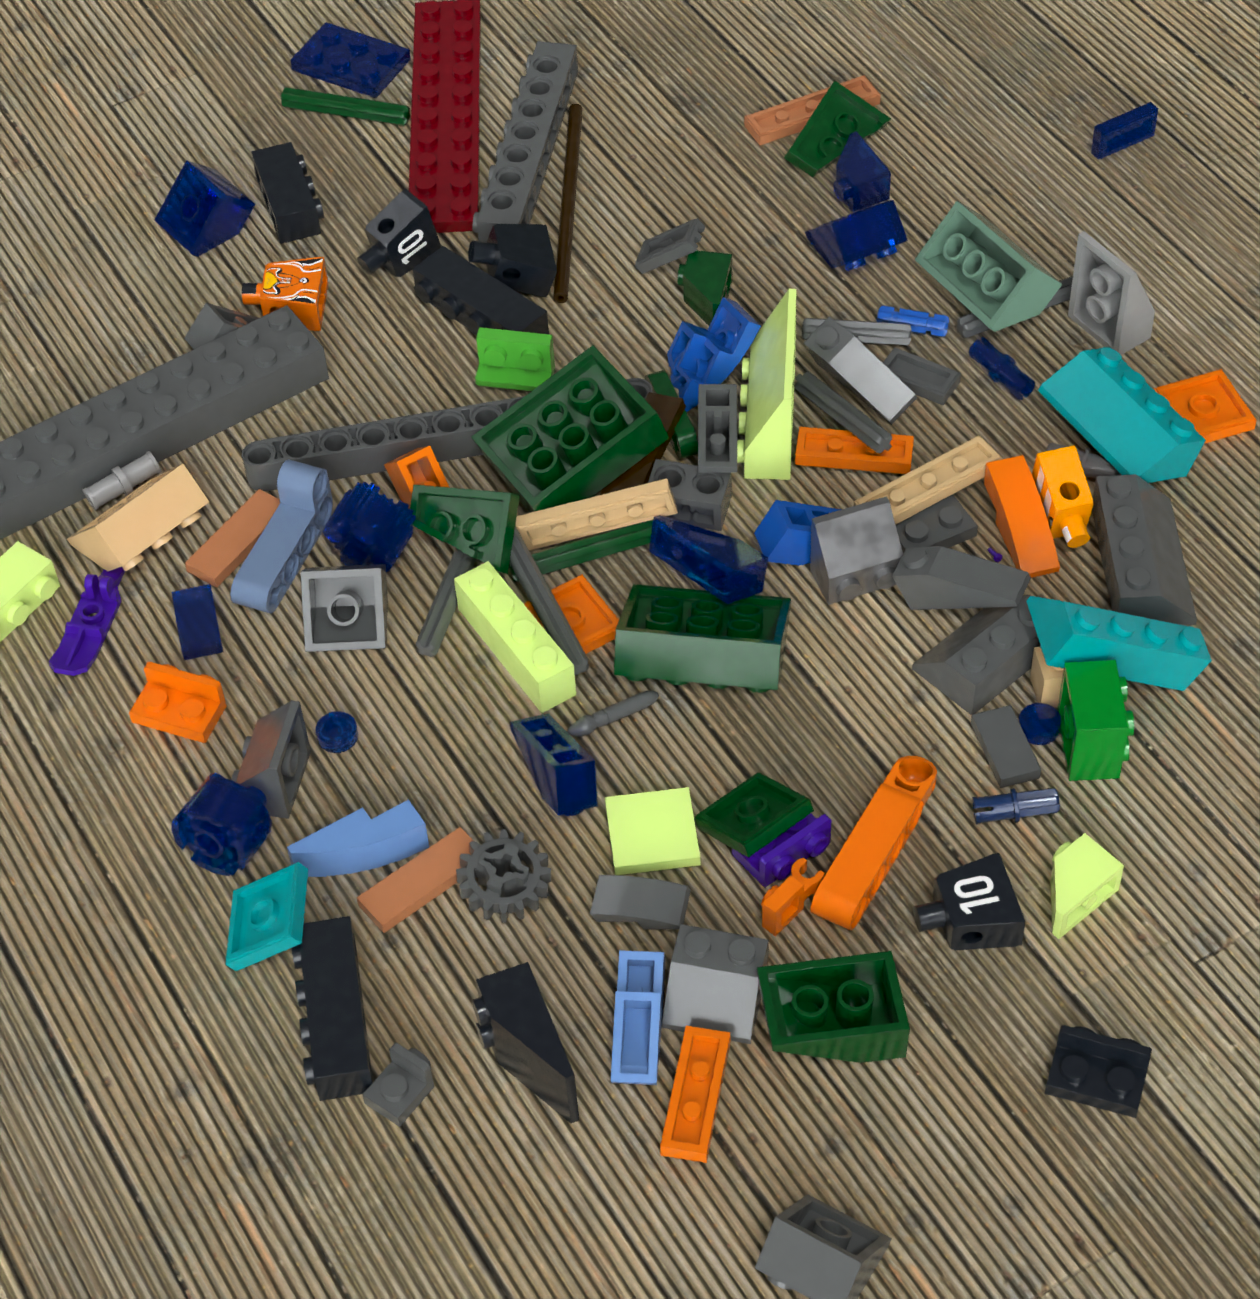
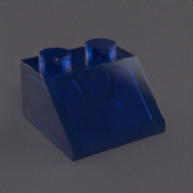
[154,160,255,257]
[805,200,908,271]

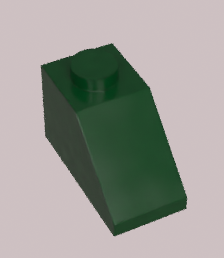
[677,250,733,326]

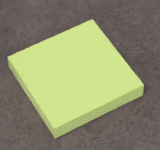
[605,787,701,875]

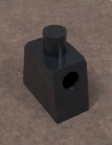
[468,224,557,298]

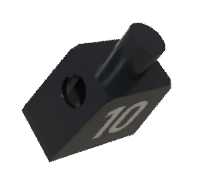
[357,189,441,277]
[913,853,1025,951]

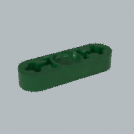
[645,370,698,459]

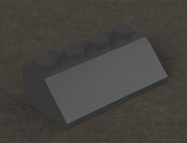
[1092,474,1197,625]

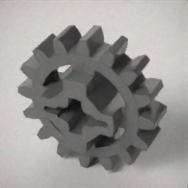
[456,829,551,923]

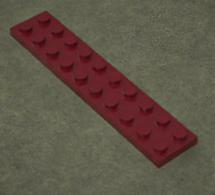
[409,0,481,233]

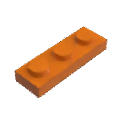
[795,427,914,474]
[660,1026,731,1163]

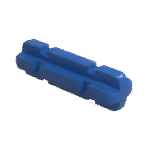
[877,305,950,337]

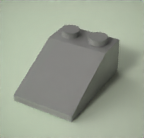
[1068,231,1155,355]

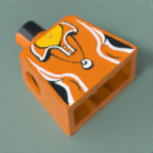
[242,257,329,331]

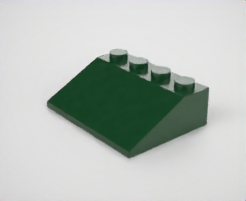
[471,345,669,513]
[614,584,791,693]

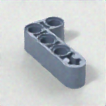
[230,459,333,614]

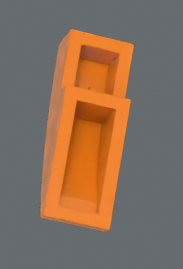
[984,455,1060,578]

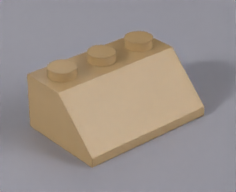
[67,463,210,572]

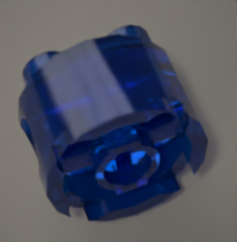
[171,773,272,876]

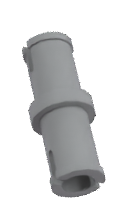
[82,451,162,510]

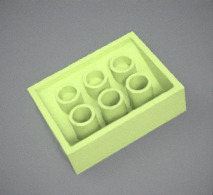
[737,289,797,480]

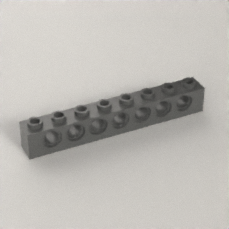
[473,41,578,242]

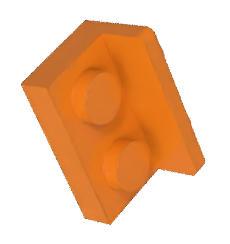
[129,662,227,743]

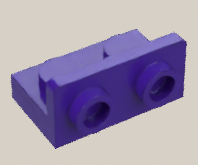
[732,813,832,888]

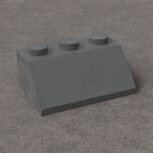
[912,595,1041,716]

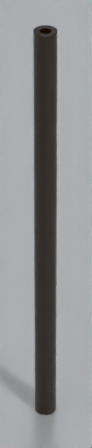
[553,104,583,303]

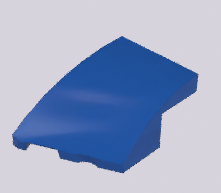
[667,297,761,412]

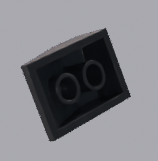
[472,962,580,1123]

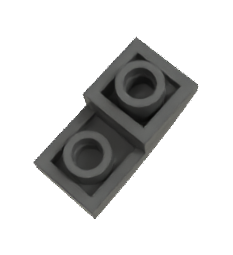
[590,875,691,929]

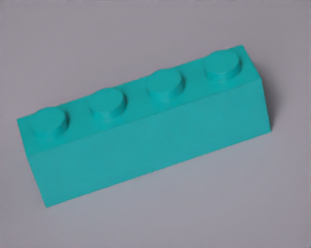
[1038,347,1206,483]
[1026,596,1212,691]

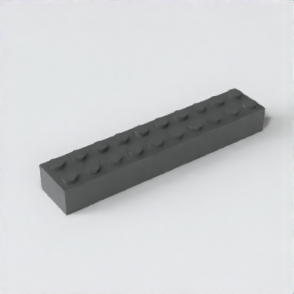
[0,305,329,540]

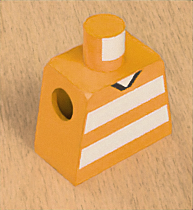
[1032,445,1093,548]

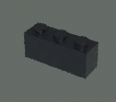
[251,142,324,244]

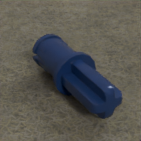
[972,788,1060,825]

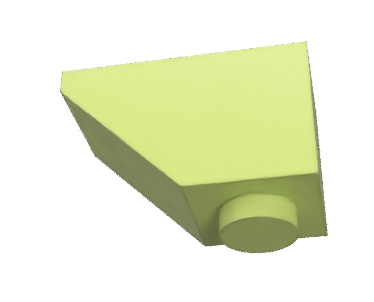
[1050,833,1124,939]

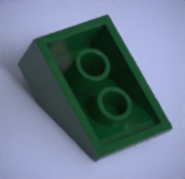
[757,951,910,1063]

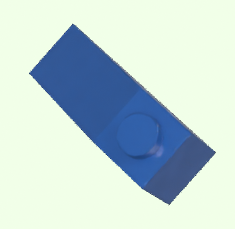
[754,500,842,566]

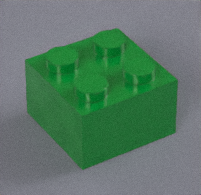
[1057,660,1134,781]

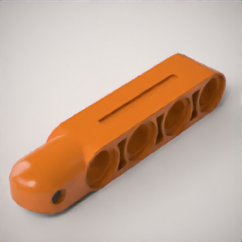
[810,756,937,931]

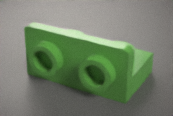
[475,327,555,391]

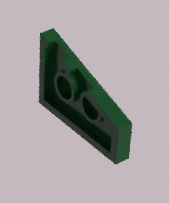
[784,80,891,177]
[408,485,520,574]

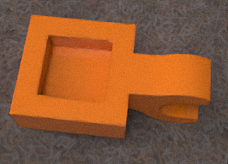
[761,858,825,937]

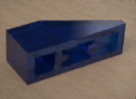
[649,515,768,604]
[510,713,598,816]

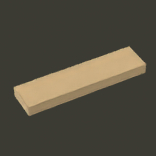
[854,435,1003,524]
[516,478,678,550]

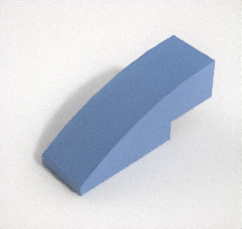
[287,799,429,877]
[611,950,666,1085]

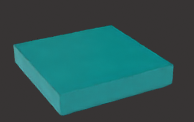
[225,862,308,971]

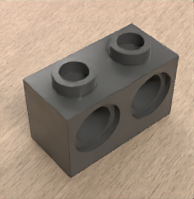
[648,459,732,531]

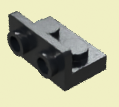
[1045,1025,1152,1118]

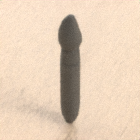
[567,691,659,736]

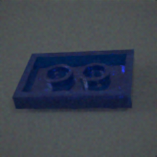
[290,22,411,98]

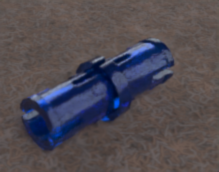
[969,337,1035,400]

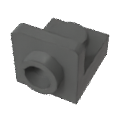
[363,1042,434,1127]

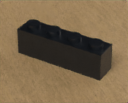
[412,246,549,336]
[292,916,373,1101]

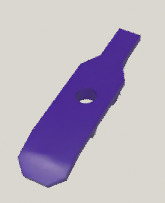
[49,567,125,676]

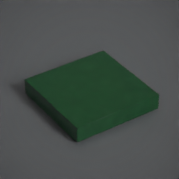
[694,772,814,857]

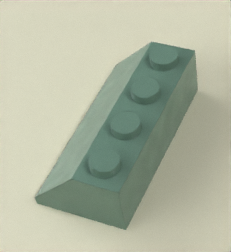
[915,201,1062,332]

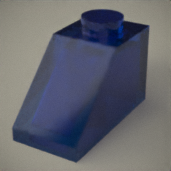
[833,131,891,212]

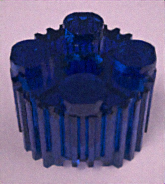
[323,482,416,572]

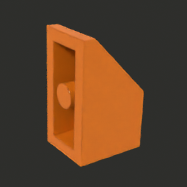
[384,446,450,511]

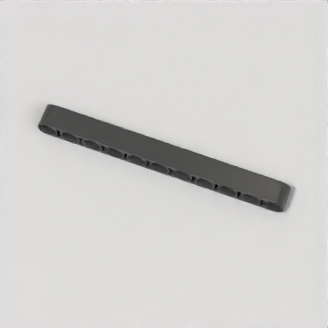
[242,378,653,491]

